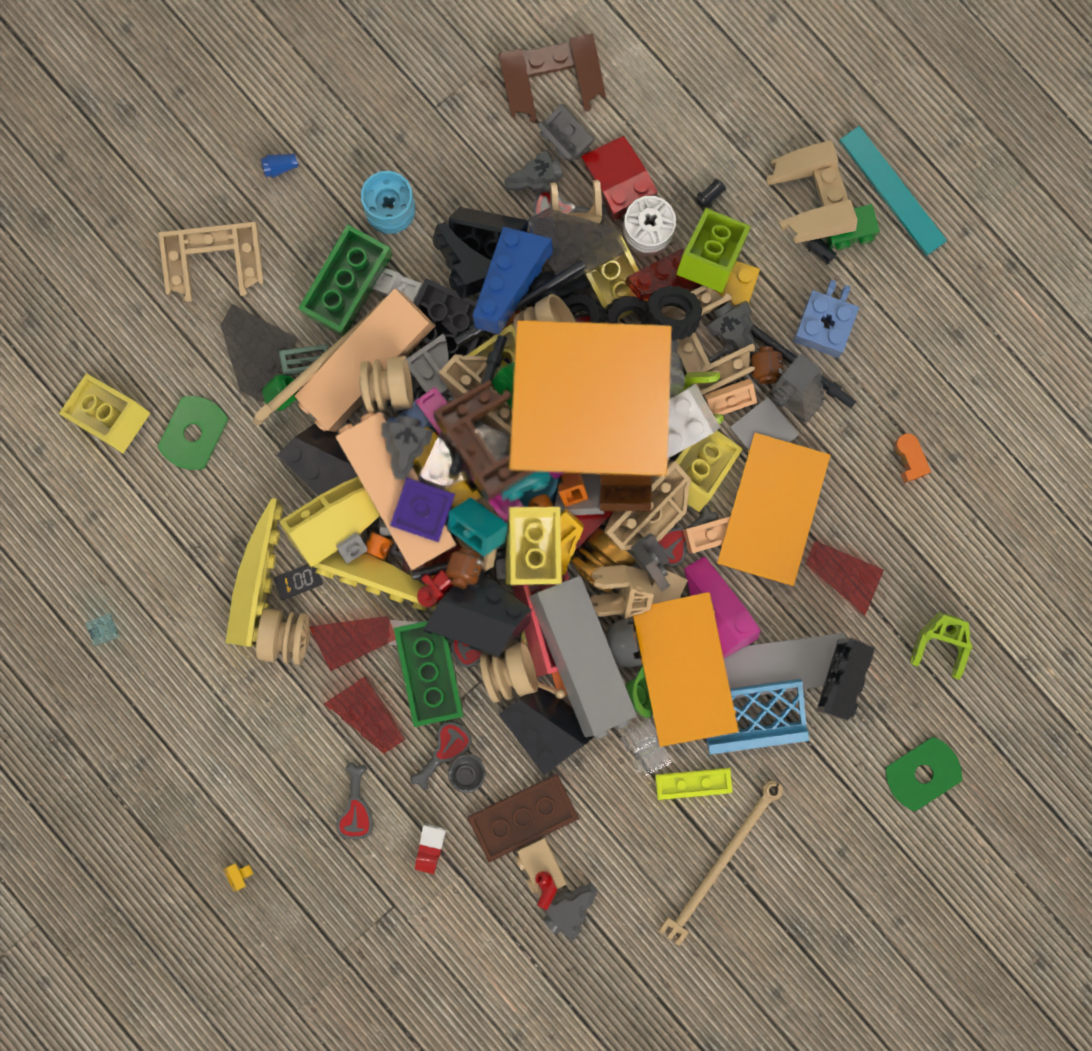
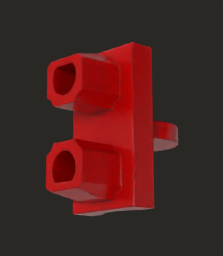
[417,570,454,608]

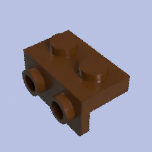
[599,473,652,511]

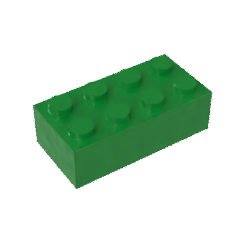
[298,224,393,337]
[394,621,465,727]

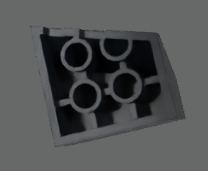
[449,207,528,260]
[414,278,486,361]
[277,424,357,496]
[423,572,532,658]
[816,638,876,721]
[499,687,594,775]

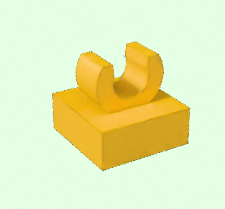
[223,863,254,892]

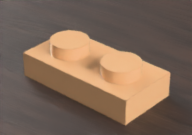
[704,379,757,415]
[683,516,730,554]

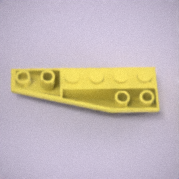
[279,464,421,567]
[225,498,283,647]
[313,551,440,612]

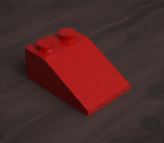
[581,136,658,221]

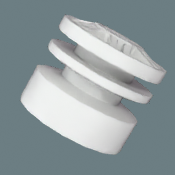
[623,196,676,256]

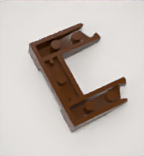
[498,33,606,123]
[433,380,536,502]

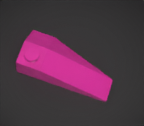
[684,556,761,659]

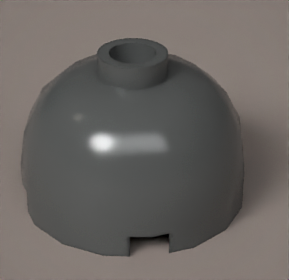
[606,617,643,667]

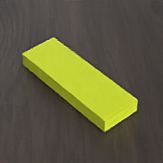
[655,768,733,800]

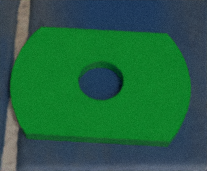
[158,396,228,470]
[885,737,962,812]

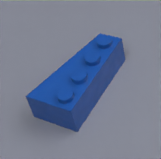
[473,227,553,335]

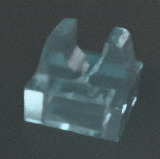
[86,614,120,646]

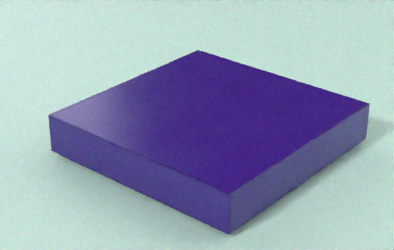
[390,477,455,543]

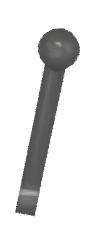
[708,343,734,363]

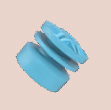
[361,171,415,234]

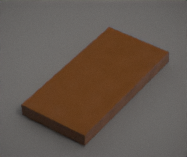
[467,773,579,863]

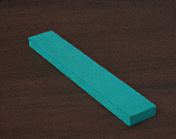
[839,126,947,256]

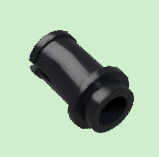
[695,178,726,209]
[805,238,837,265]

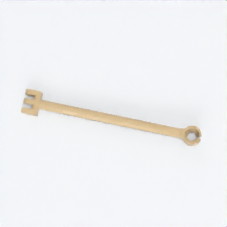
[253,295,388,425]
[658,780,783,946]

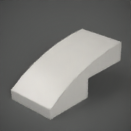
[373,268,423,303]

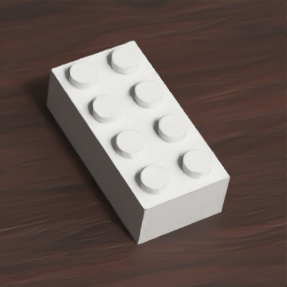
[667,384,720,459]

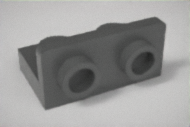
[631,533,670,591]

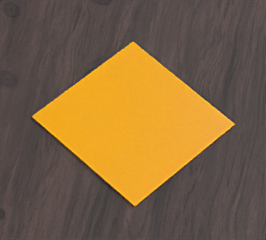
[510,320,671,476]

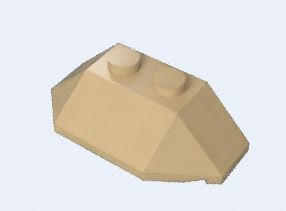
[438,355,513,438]
[605,461,691,550]

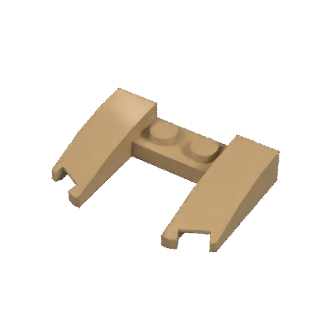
[767,140,857,243]
[158,222,264,302]
[661,286,755,397]

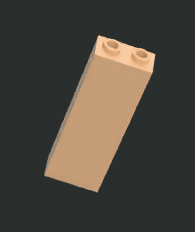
[294,289,436,432]
[336,412,456,570]

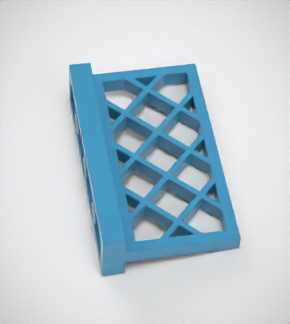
[706,679,809,754]

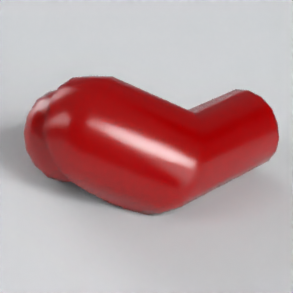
[535,871,557,910]

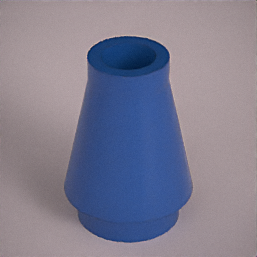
[261,153,298,178]

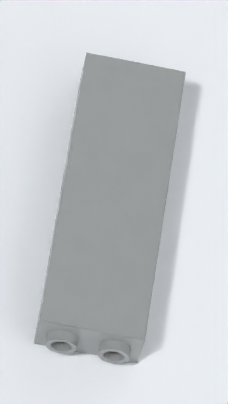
[528,575,637,739]
[724,633,846,698]

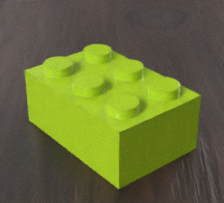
[676,208,751,293]

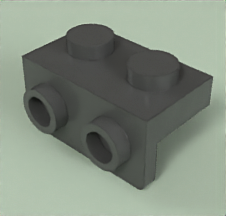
[537,104,596,160]

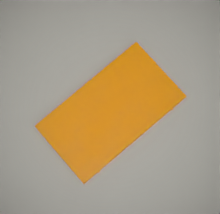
[717,433,831,586]
[633,592,739,747]

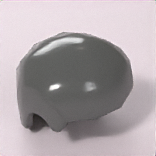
[447,754,486,793]

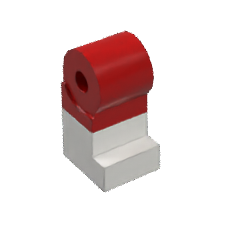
[414,823,447,875]

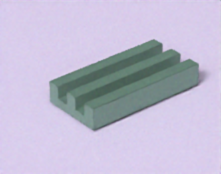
[278,344,328,376]

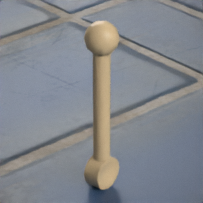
[538,682,565,699]

